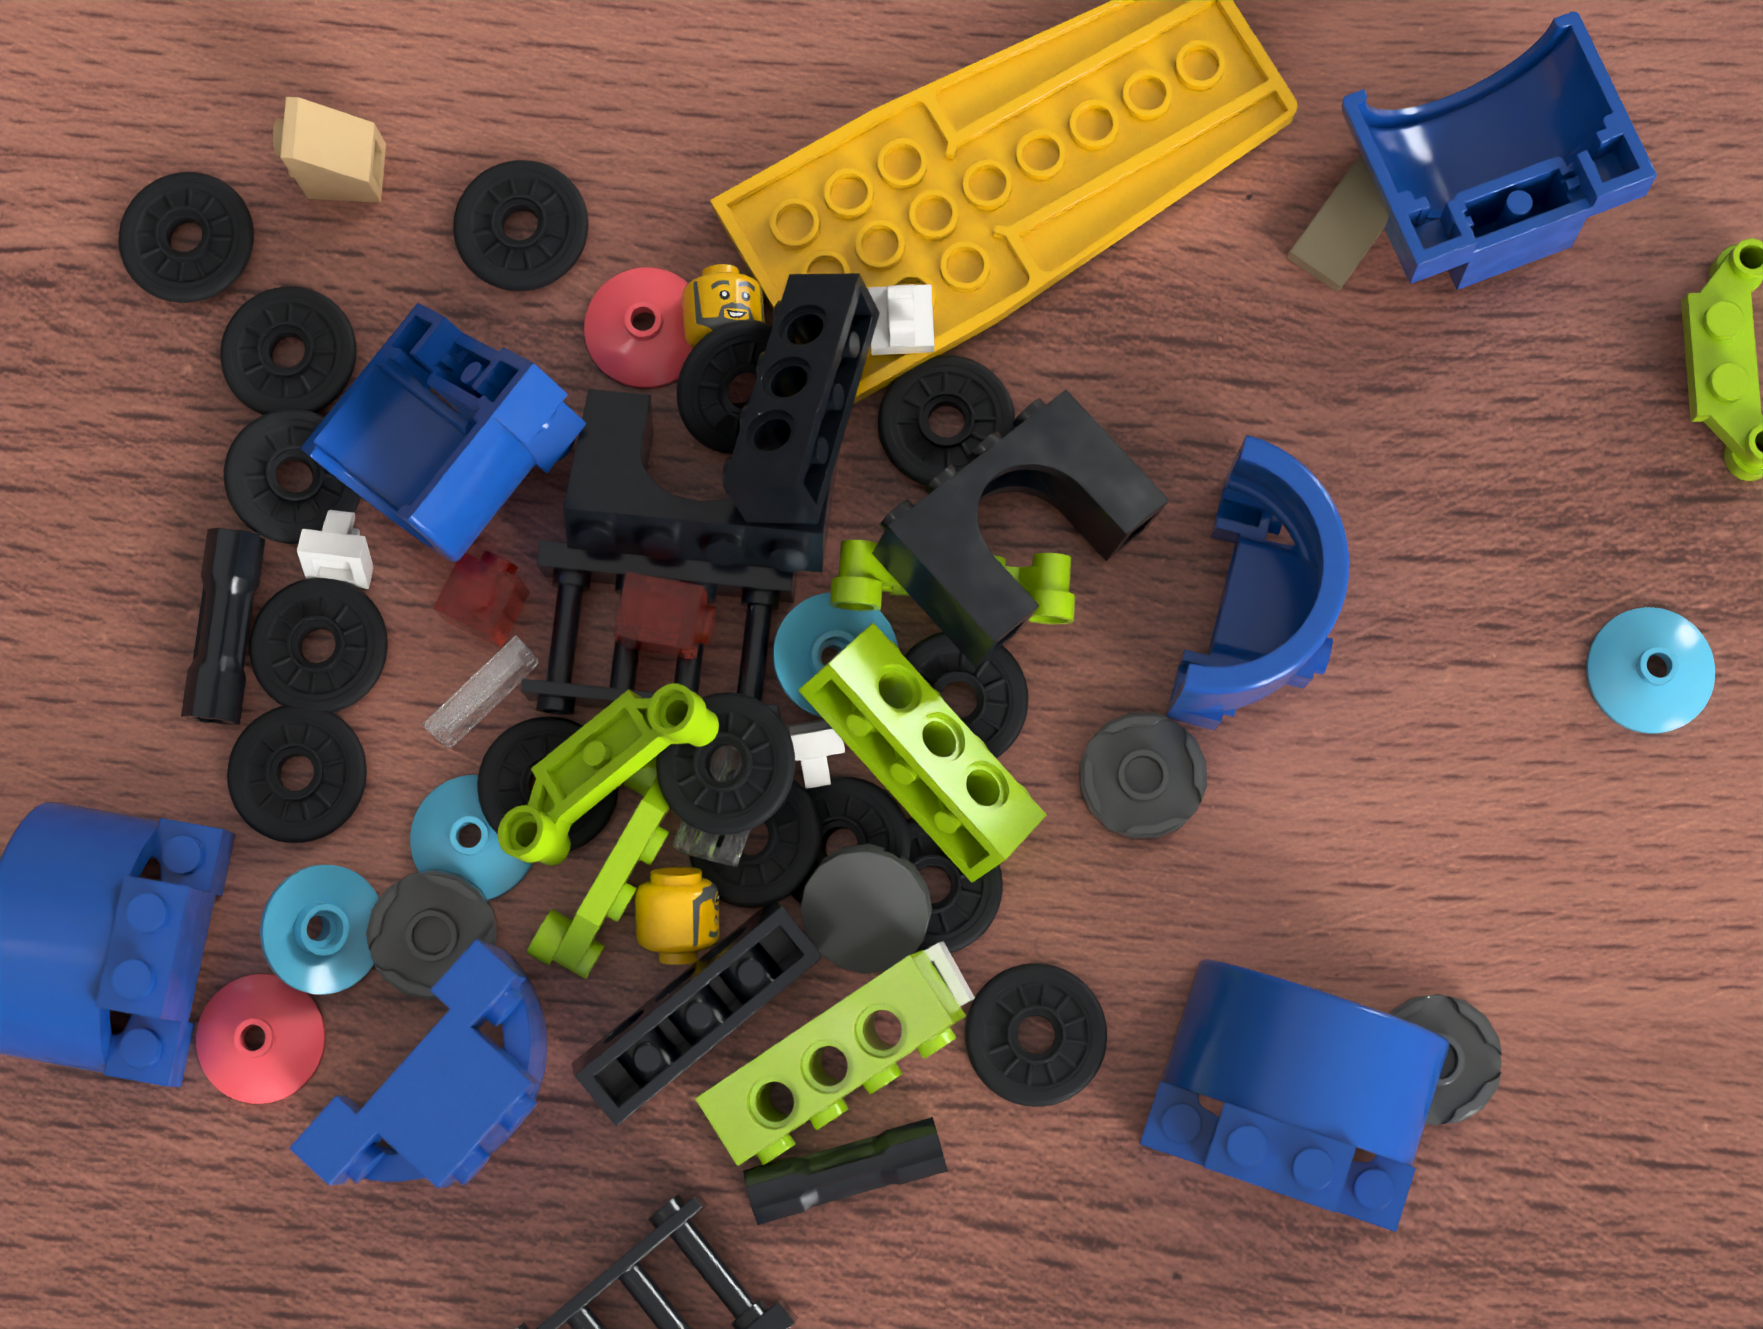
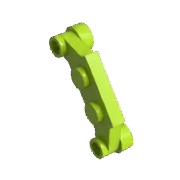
[1681,238,1763,481]
[830,540,1075,624]
[497,683,719,866]
[526,756,670,980]

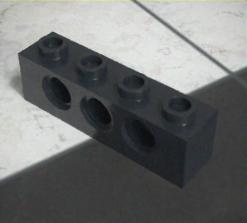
[723,273,880,524]
[571,900,823,1127]

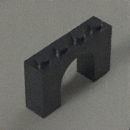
[564,389,839,573]
[872,390,1169,668]

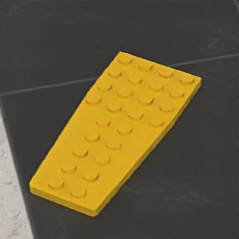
[710,0,1298,405]

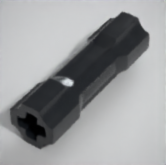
[181,528,265,725]
[743,1117,948,1225]

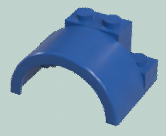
[1342,11,1657,290]
[301,303,587,562]
[1166,435,1350,731]
[0,802,236,1087]
[289,939,547,1188]
[1140,959,1449,1232]

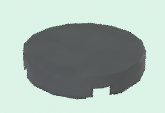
[1079,712,1207,840]
[800,844,932,974]
[366,869,498,1000]
[1388,994,1502,1125]

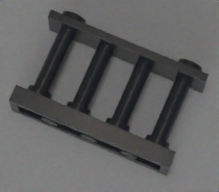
[520,540,797,718]
[516,1194,798,1329]

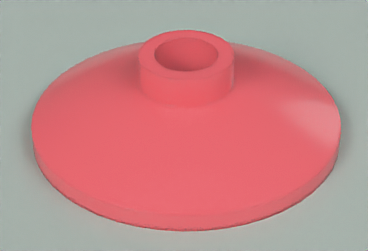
[584,267,693,389]
[196,974,326,1104]

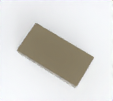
[1287,155,1389,293]

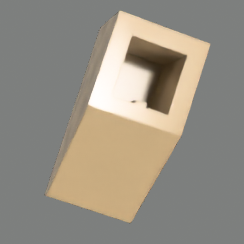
[273,97,386,203]

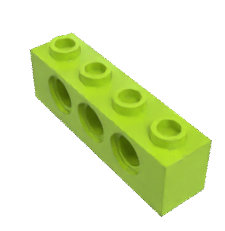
[798,622,1047,883]
[695,950,966,1166]

